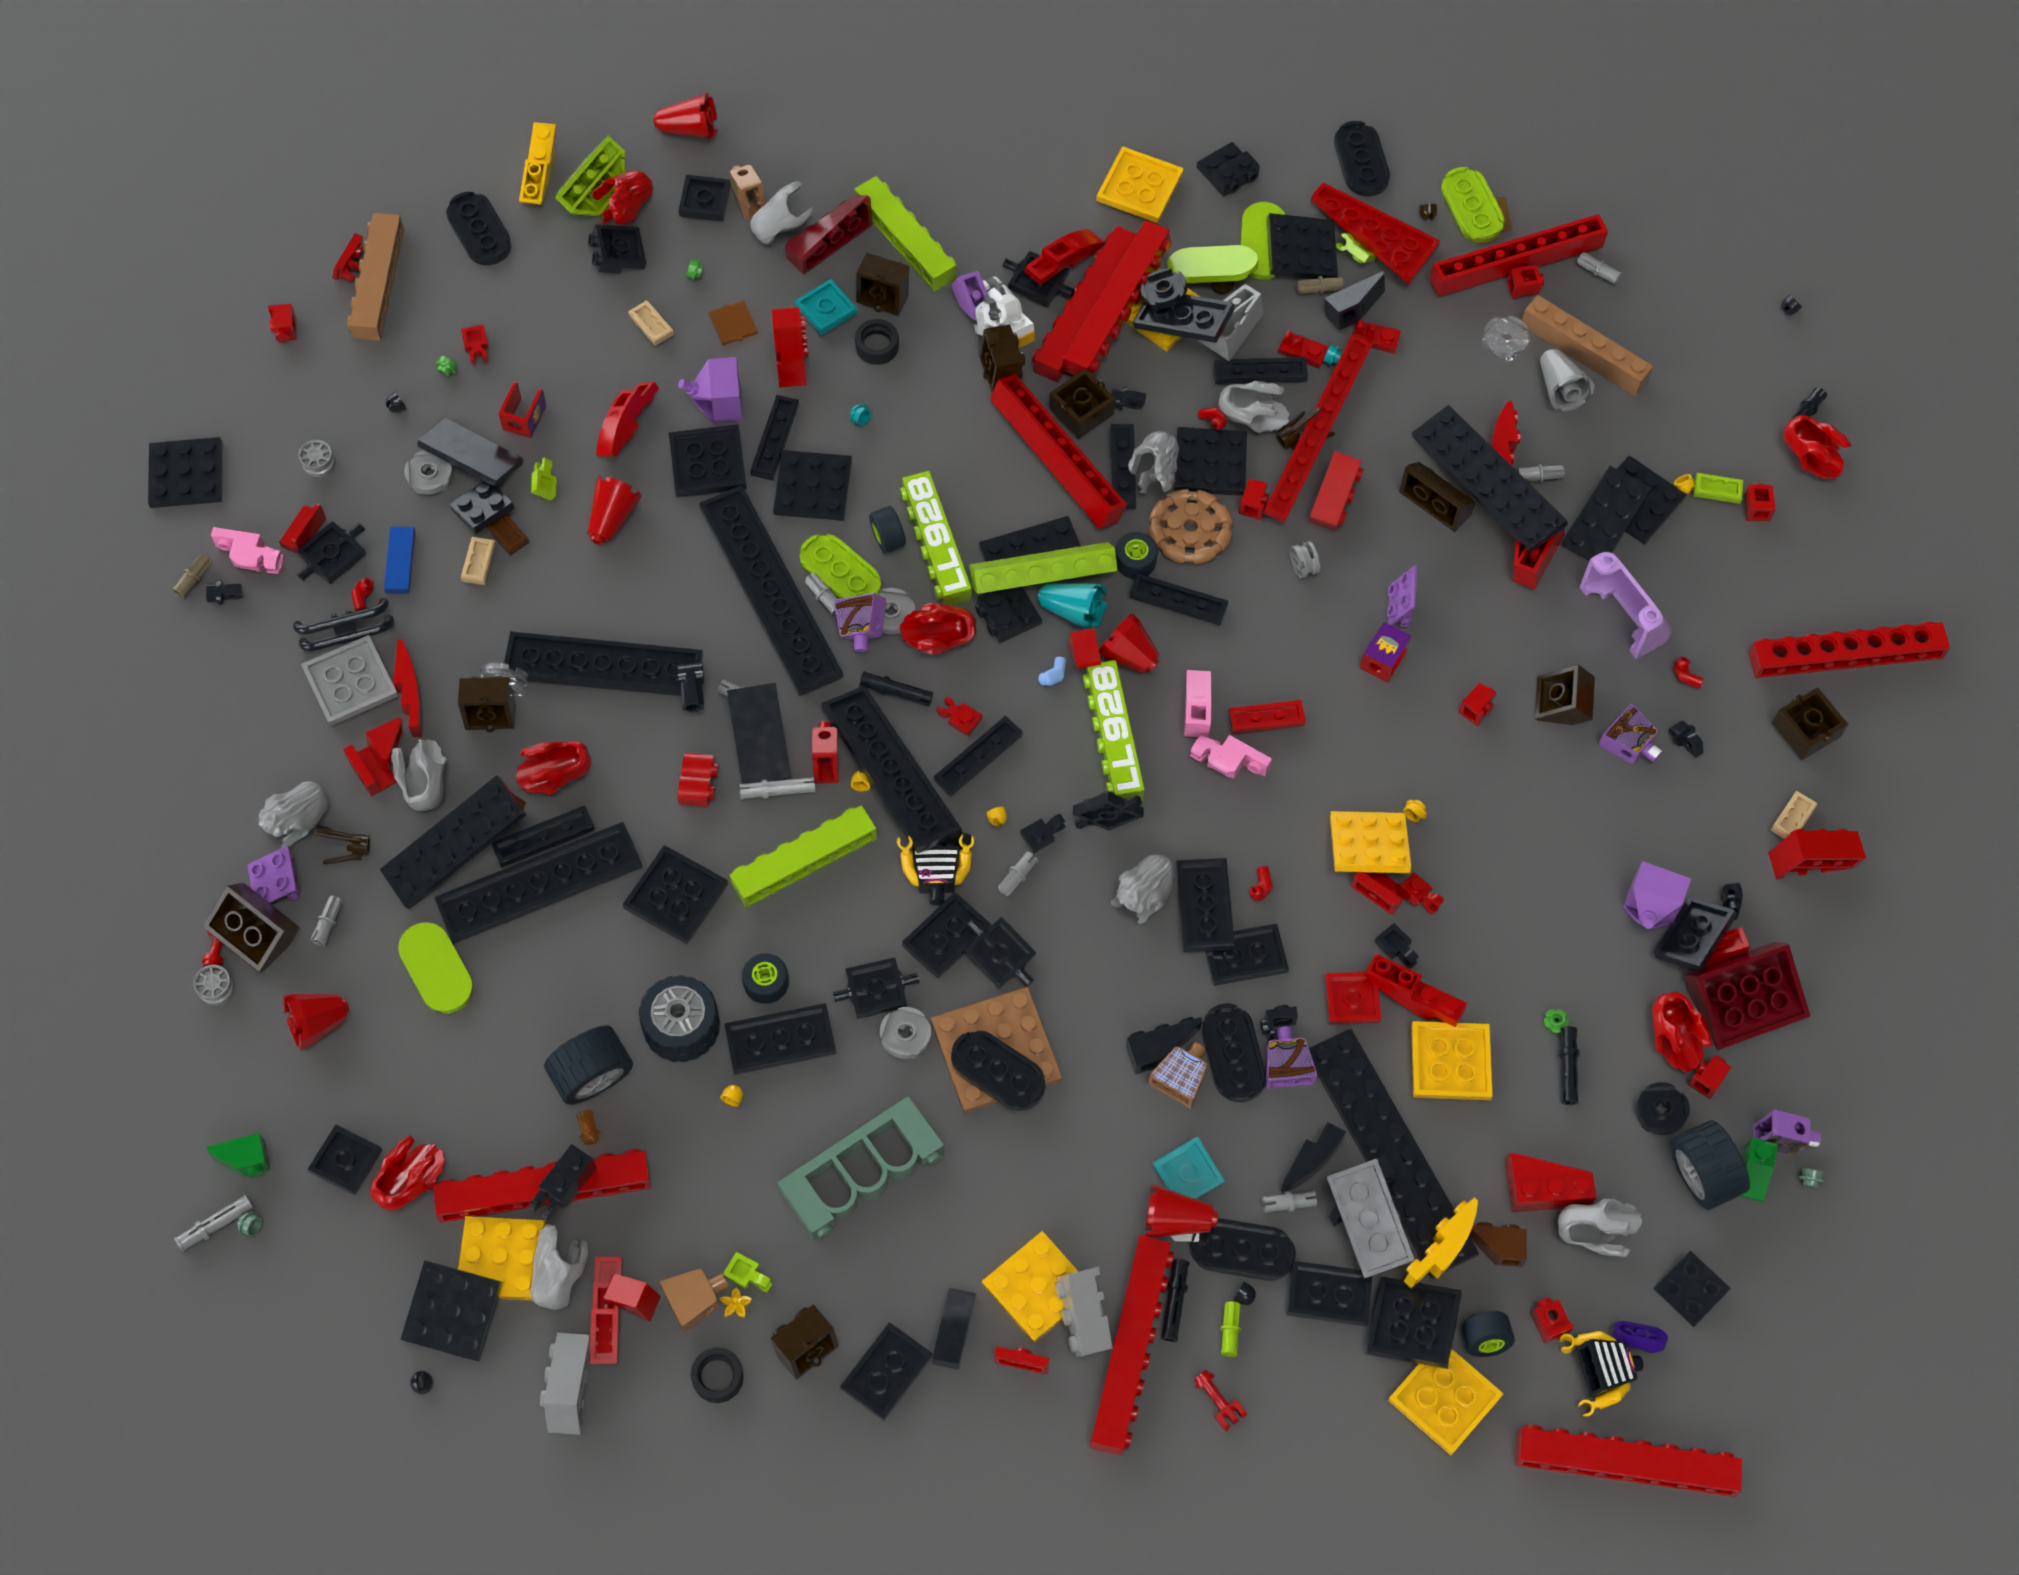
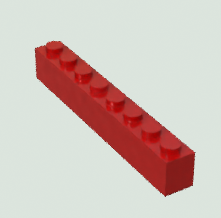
[1429,214,1608,297]
[1063,220,1172,375]
[1032,226,1137,383]
[990,374,1127,529]
[433,1149,651,1223]
[1090,1235,1174,1456]
[1515,1425,1742,1497]

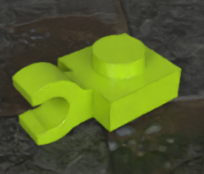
[1336,233,1376,263]
[531,457,557,501]
[723,1252,773,1293]

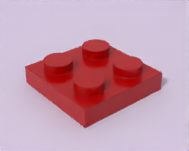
[1325,972,1381,1025]

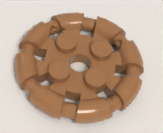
[1148,489,1233,565]

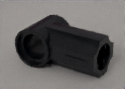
[678,663,704,712]

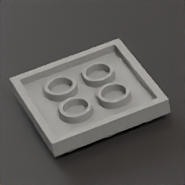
[301,635,398,727]

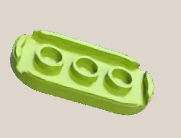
[1441,167,1504,243]
[1240,202,1286,280]
[1167,245,1258,283]
[800,534,881,599]
[398,922,473,1014]

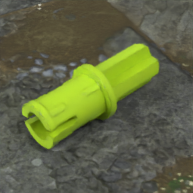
[1220,1301,1242,1357]

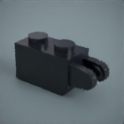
[528,1144,596,1221]

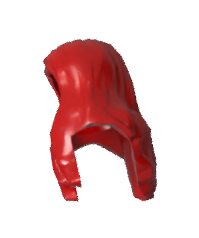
[591,170,654,225]
[1783,415,1851,480]
[899,603,977,654]
[516,741,592,795]
[1652,992,1713,1073]
[370,1135,445,1211]

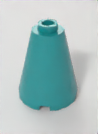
[1038,583,1107,630]

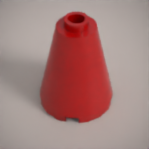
[654,93,717,139]
[587,476,642,545]
[1145,1184,1218,1238]

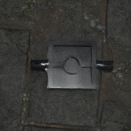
[1002,251,1074,307]
[297,521,366,584]
[1073,791,1144,831]
[964,917,1036,989]
[833,957,920,1019]

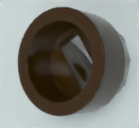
[1419,204,1437,221]

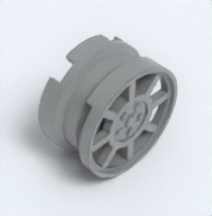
[298,440,335,478]
[1290,541,1320,579]
[193,965,234,1006]

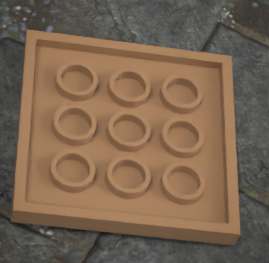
[931,987,1062,1114]

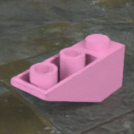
[1184,670,1211,737]

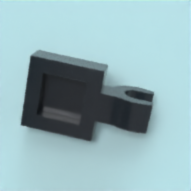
[1020,814,1066,854]
[1375,923,1419,969]

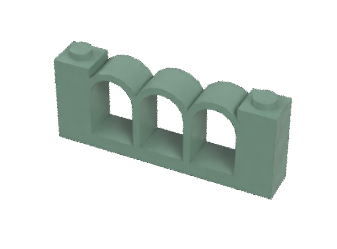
[777,1096,944,1241]

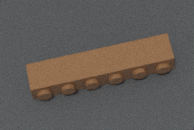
[347,213,404,341]
[1520,295,1653,397]

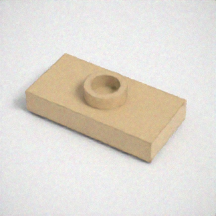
[628,300,674,346]
[461,537,496,585]
[1770,791,1818,839]

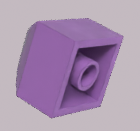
[678,357,742,424]
[1623,861,1691,929]

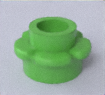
[686,259,703,281]
[435,356,458,376]
[1544,1009,1569,1033]

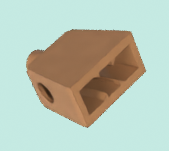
[730,165,765,221]
[660,1269,729,1333]

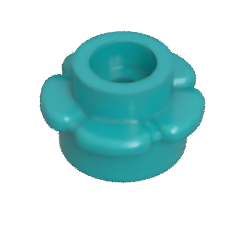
[1323,345,1342,367]
[850,403,872,426]

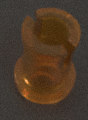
[576,1109,601,1145]

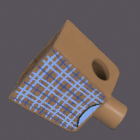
[1148,1042,1208,1109]

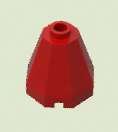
[1099,613,1160,674]
[283,994,349,1050]

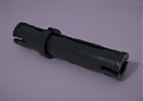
[859,671,934,707]
[1559,1026,1580,1105]
[1161,1259,1190,1342]

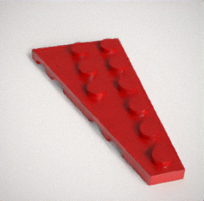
[1311,182,1440,284]

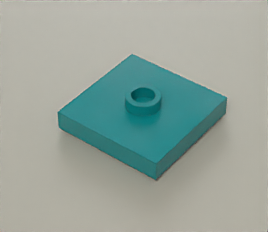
[794,279,858,336]
[1153,1136,1225,1199]

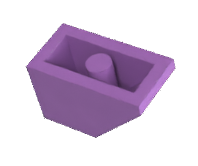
[951,271,988,320]

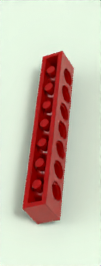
[1749,621,1950,678]

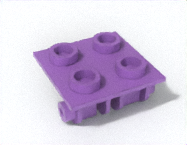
[1387,565,1417,627]
[247,845,300,903]

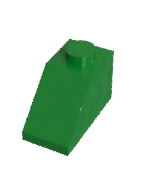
[207,1133,270,1178]
[1739,1137,1778,1202]

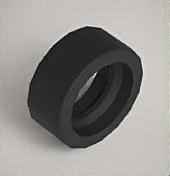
[855,319,899,365]
[691,1348,744,1403]

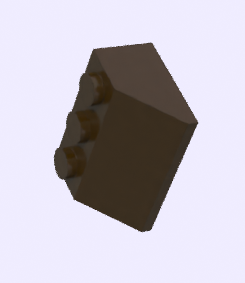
[1399,462,1475,532]
[202,882,300,972]

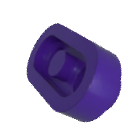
[1612,1321,1668,1353]

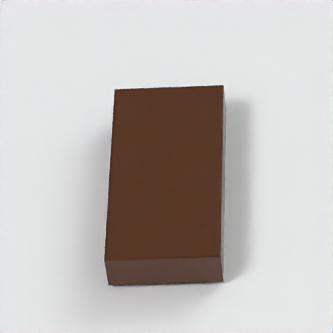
[486,514,529,556]

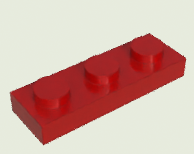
[1228,700,1306,734]

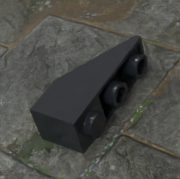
[1324,271,1385,330]
[1126,1017,1202,1075]

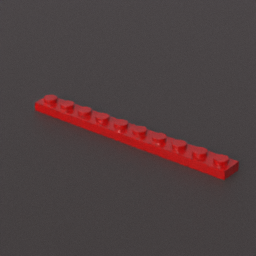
[1263,334,1373,523]

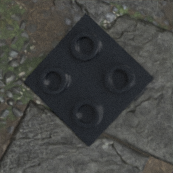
[1654,1250,1731,1327]

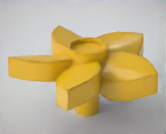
[720,1287,752,1318]

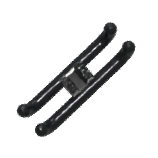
[293,598,394,651]

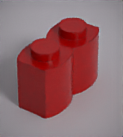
[677,753,719,807]

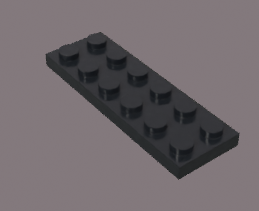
[380,775,526,909]

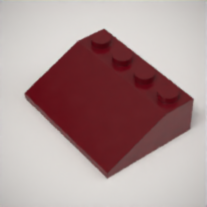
[1684,942,1810,1050]

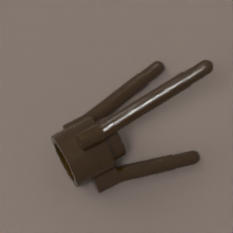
[1276,407,1335,451]
[315,825,370,865]

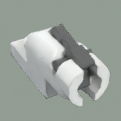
[983,276,1035,338]
[974,295,1007,336]

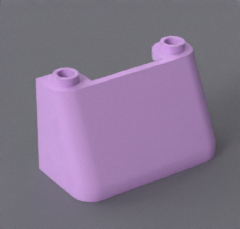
[1579,552,1672,659]

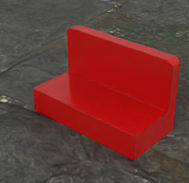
[279,503,326,554]
[343,744,397,797]
[1351,872,1405,915]

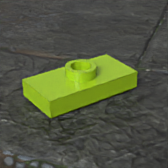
[1693,473,1744,504]

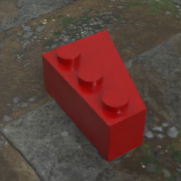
[771,307,809,388]
[1310,451,1364,531]
[1513,528,1565,589]
[1768,828,1866,879]
[1505,1152,1597,1212]

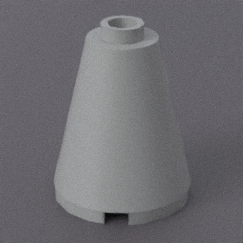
[1540,349,1595,412]

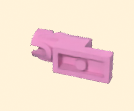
[211,527,284,575]
[1190,734,1272,779]

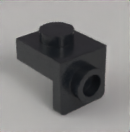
[1260,1005,1298,1042]

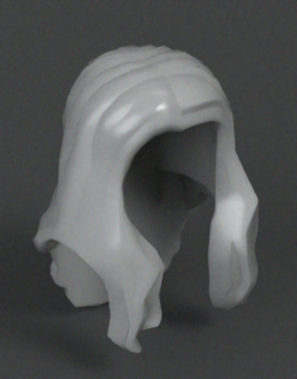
[750,181,813,244]
[1218,381,1290,433]
[1128,431,1179,494]
[391,739,448,812]
[258,781,329,848]
[1110,854,1176,925]
[1558,1199,1642,1257]
[530,1224,589,1310]

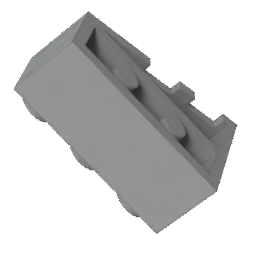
[1198,284,1264,361]
[1055,1267,1113,1357]
[540,1333,590,1435]

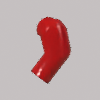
[1198,407,1227,430]
[351,578,374,612]
[1674,656,1704,689]
[1249,866,1273,901]

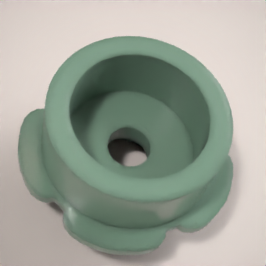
[1798,1168,1825,1188]
[237,1211,263,1237]

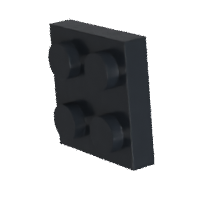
[678,175,731,221]
[449,481,515,534]
[307,1124,382,1195]

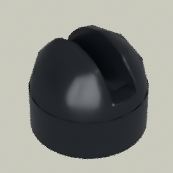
[1781,295,1802,315]
[386,392,406,413]
[1234,1282,1256,1306]
[410,1371,433,1395]

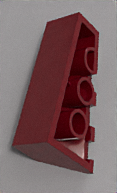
[785,195,872,275]

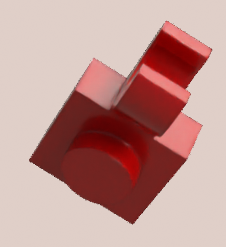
[1397,872,1444,914]

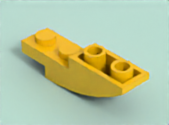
[519,122,557,205]
[1404,1197,1478,1289]

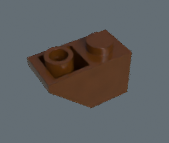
[1469,1222,1527,1267]

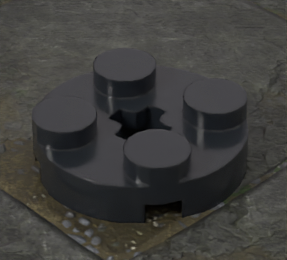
[1141,268,1188,311]
[1636,1082,1690,1135]

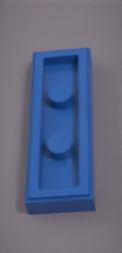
[384,527,415,593]

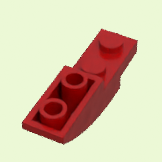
[1025,229,1104,286]
[596,381,659,457]
[1490,401,1521,466]
[1365,954,1468,1027]

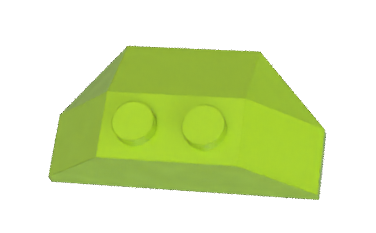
[555,135,625,217]

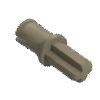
[1297,276,1343,295]
[172,553,212,598]

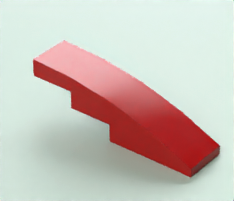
[393,639,423,737]
[590,1256,623,1364]

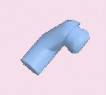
[1038,657,1067,686]

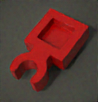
[461,324,489,365]
[937,697,983,737]

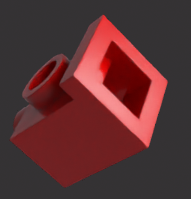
[1507,265,1544,300]
[268,304,296,342]
[1239,479,1269,520]
[1745,483,1776,521]
[1458,682,1496,727]
[1688,1055,1731,1099]
[1531,1297,1574,1344]

